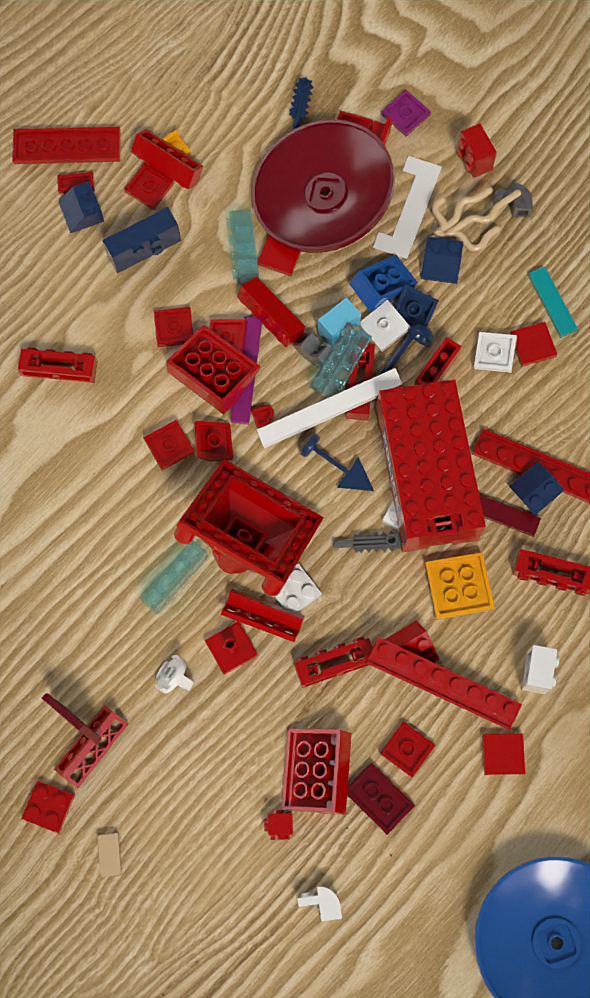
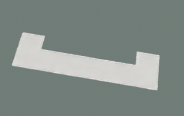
[373,156,442,259]

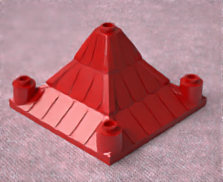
[174,459,324,596]

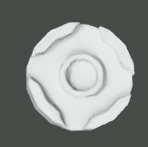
[155,655,194,693]

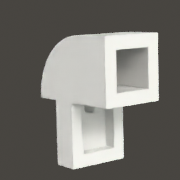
[297,887,342,921]

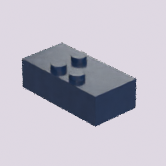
[102,207,181,274]

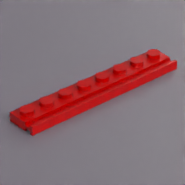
[472,429,590,504]
[366,637,522,730]

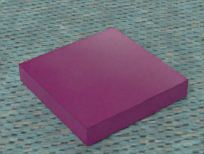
[381,90,431,137]

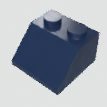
[58,181,104,234]
[421,237,464,284]
[509,462,565,515]

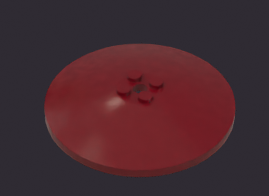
[252,120,395,253]

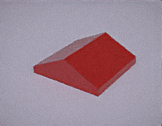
[194,421,233,462]

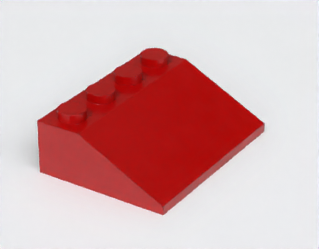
[166,324,260,415]
[281,729,352,815]

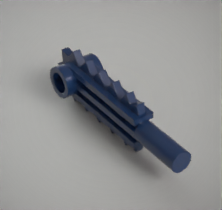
[289,77,314,131]

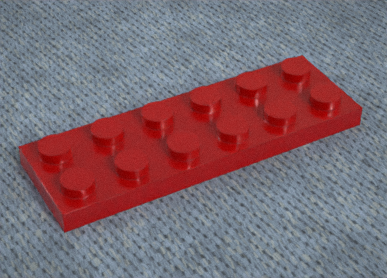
[12,126,121,164]

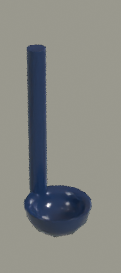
[378,324,433,376]

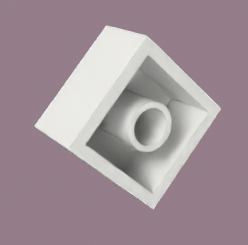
[521,645,560,695]

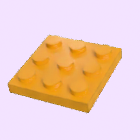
[425,552,495,620]

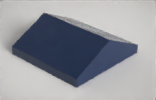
[395,285,439,327]

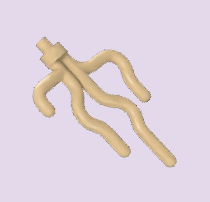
[432,187,521,252]

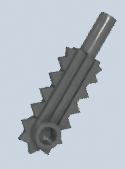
[334,531,401,554]

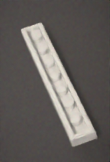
[257,368,403,448]

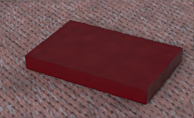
[41,693,102,745]
[347,762,415,835]

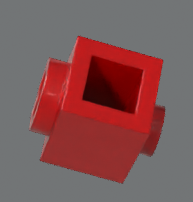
[264,810,293,840]

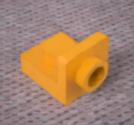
[163,130,191,156]

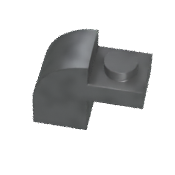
[493,183,533,218]
[292,332,334,367]

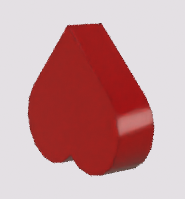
[251,405,274,429]

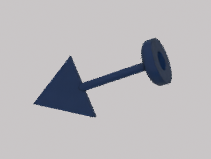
[300,433,374,491]

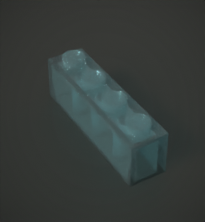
[226,209,259,286]
[309,322,372,398]
[140,541,208,615]

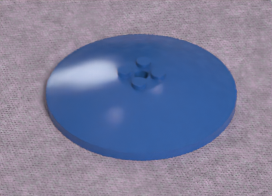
[474,857,590,998]

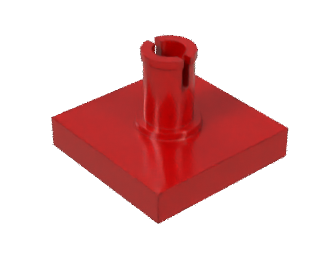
[204,622,258,675]

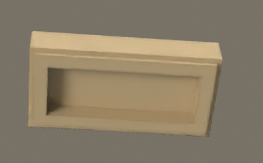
[98,833,122,877]

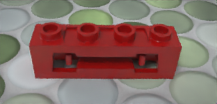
[345,342,375,421]
[18,347,98,383]
[513,549,590,596]
[294,637,373,688]

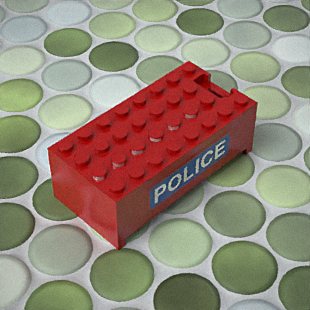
[375,379,486,553]

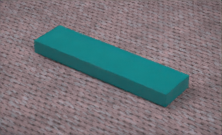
[528,267,578,338]

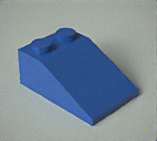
[349,255,418,312]

